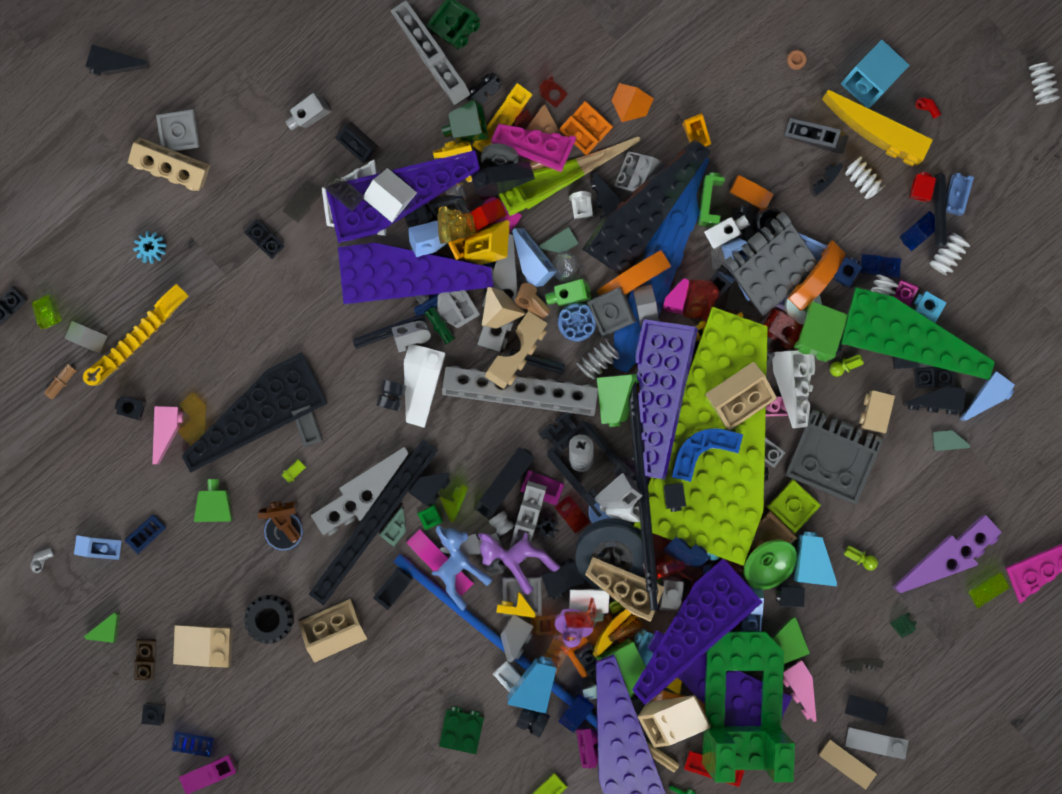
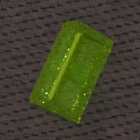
[967,572,1010,609]

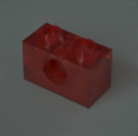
[763,309,803,351]

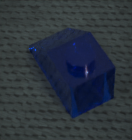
[899,211,935,252]

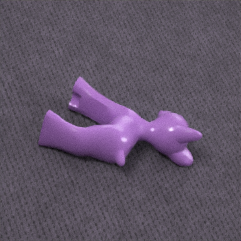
[478,533,560,595]

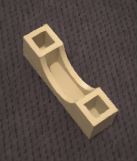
[485,311,548,389]

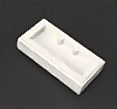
[493,661,522,692]

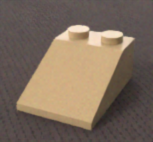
[173,625,233,667]

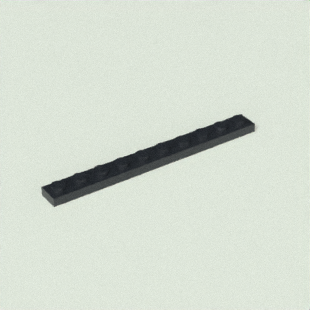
[308,440,438,606]

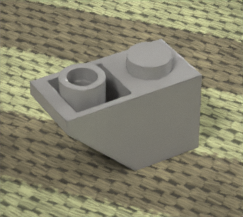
[594,473,642,509]
[500,615,533,663]

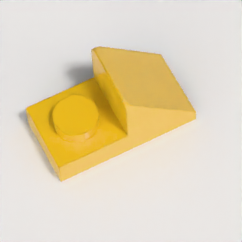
[496,591,535,618]

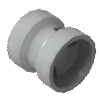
[488,511,514,537]

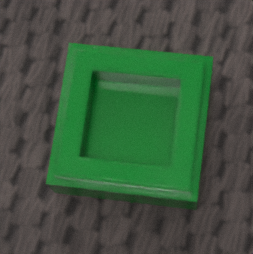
[417,505,443,530]

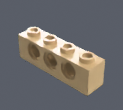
[128,137,210,191]

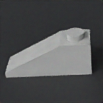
[845,727,909,759]

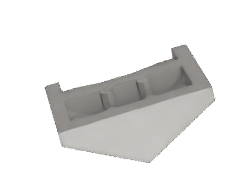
[437,291,480,328]

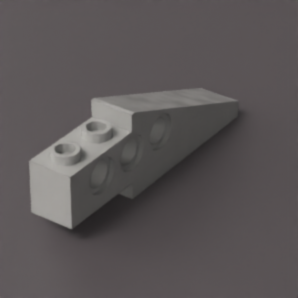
[390,1,470,105]
[477,234,519,353]
[311,447,409,536]

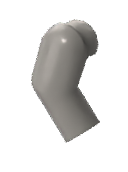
[30,548,55,573]

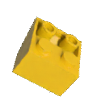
[464,220,510,265]

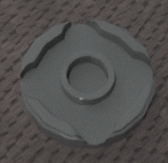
[481,143,519,168]

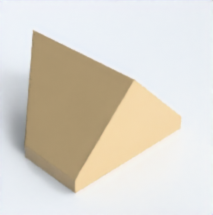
[482,287,526,329]

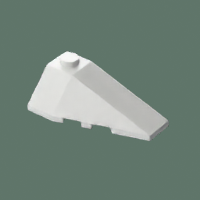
[404,344,446,428]
[772,350,815,428]

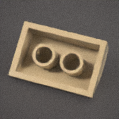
[705,362,777,431]
[298,599,367,663]

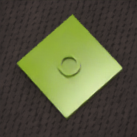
[767,479,821,533]

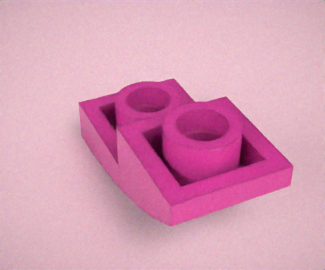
[893,279,919,307]

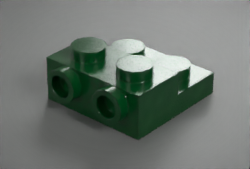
[426,0,481,50]
[439,706,484,754]

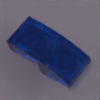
[860,254,902,278]
[558,695,595,733]

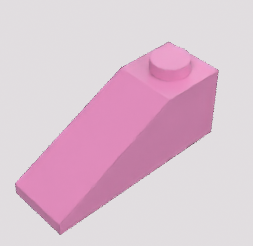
[152,406,184,464]

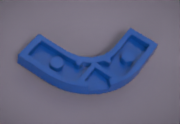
[672,429,743,482]

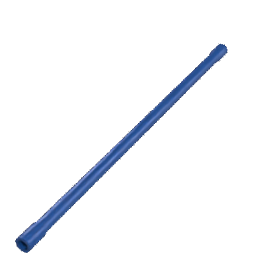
[393,553,597,728]

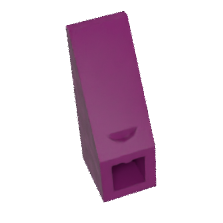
[178,753,239,794]

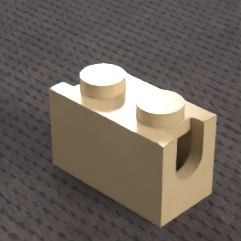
[859,390,895,434]

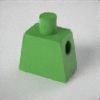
[545,279,592,306]
[194,479,233,522]

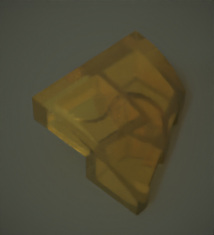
[438,206,477,244]

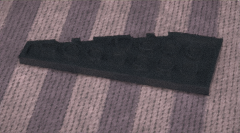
[582,139,711,275]
[182,352,328,473]

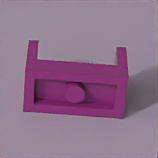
[520,470,565,505]

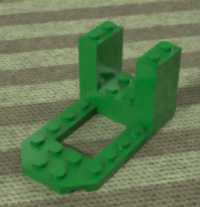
[702,631,795,783]

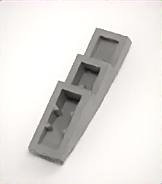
[509,481,547,560]

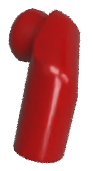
[915,97,942,119]

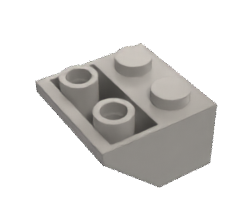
[614,151,665,194]

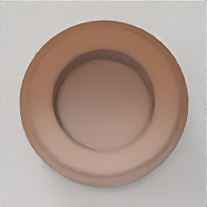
[787,50,807,70]

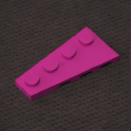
[491,124,577,172]
[1005,544,1062,604]

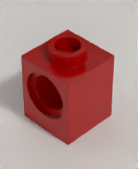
[909,172,936,203]

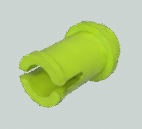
[282,459,306,483]

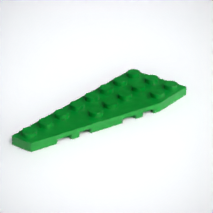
[840,287,995,380]

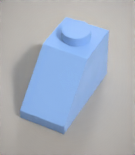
[74,535,122,560]

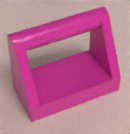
[664,279,689,315]

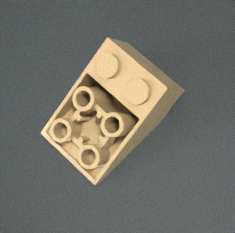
[638,695,711,748]

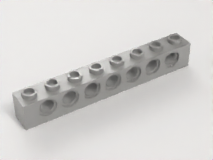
[442,366,598,416]

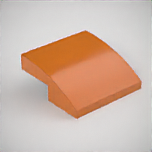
[559,101,614,156]

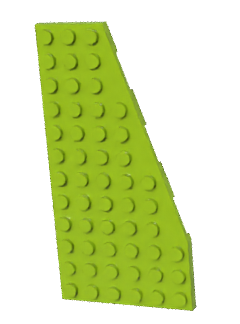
[634,307,767,566]

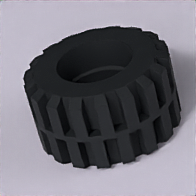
[243,595,294,644]

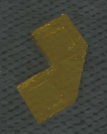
[178,392,207,446]

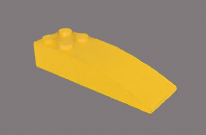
[822,90,933,166]

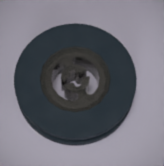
[576,518,645,590]

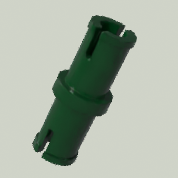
[425,306,456,345]

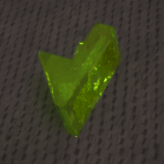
[31,295,61,330]
[440,484,469,523]

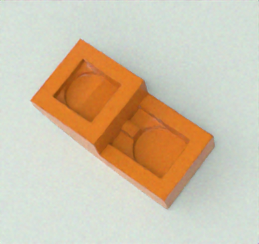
[729,175,774,209]

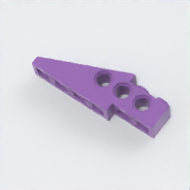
[893,515,1002,593]

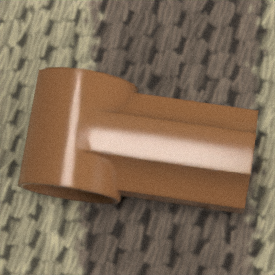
[515,283,550,320]

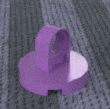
[555,609,594,647]

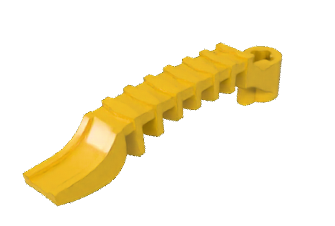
[83,284,189,386]

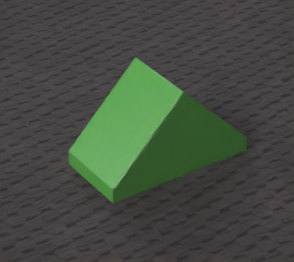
[84,612,120,643]

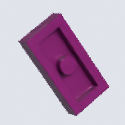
[576,728,598,769]

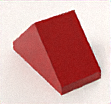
[465,198,507,233]

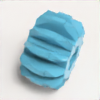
[133,231,167,264]

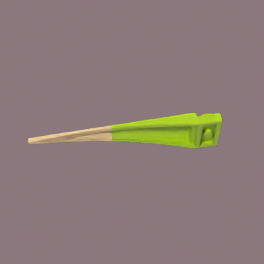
[498,137,641,216]

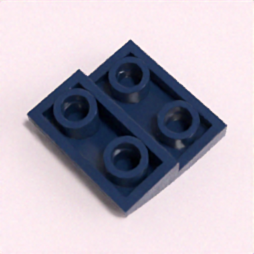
[663,537,710,568]

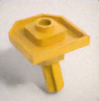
[433,141,472,182]

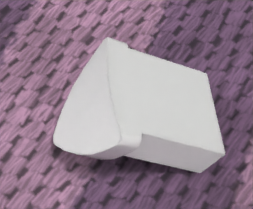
[569,191,593,219]

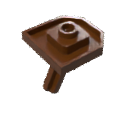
[257,501,301,543]

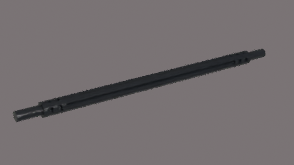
[628,381,658,611]

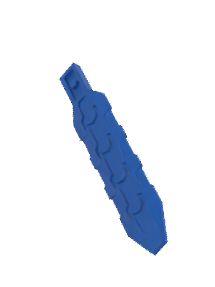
[613,158,709,372]

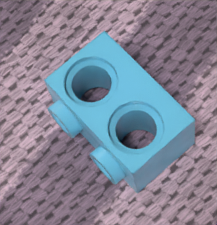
[914,291,946,323]

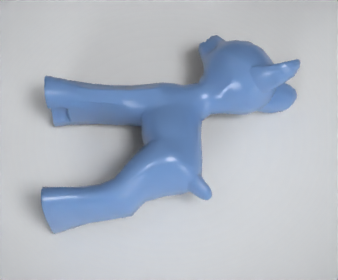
[432,526,493,611]

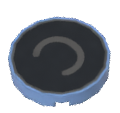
[264,514,303,550]

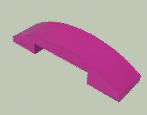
[406,529,474,596]

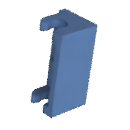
[946,173,974,216]

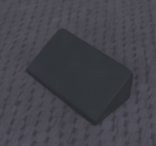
[335,122,378,163]

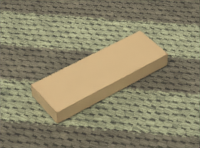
[818,739,877,790]

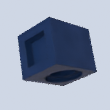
[832,257,862,288]

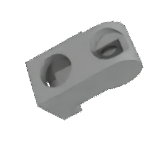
[392,321,431,352]

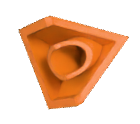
[611,83,654,122]

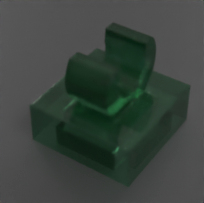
[890,613,917,638]

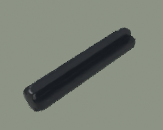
[509,349,565,374]

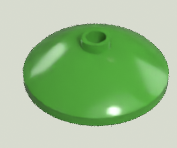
[744,539,797,590]

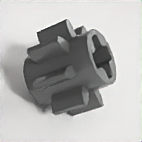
[483,558,506,575]

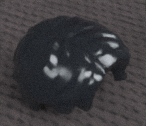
[753,207,782,241]

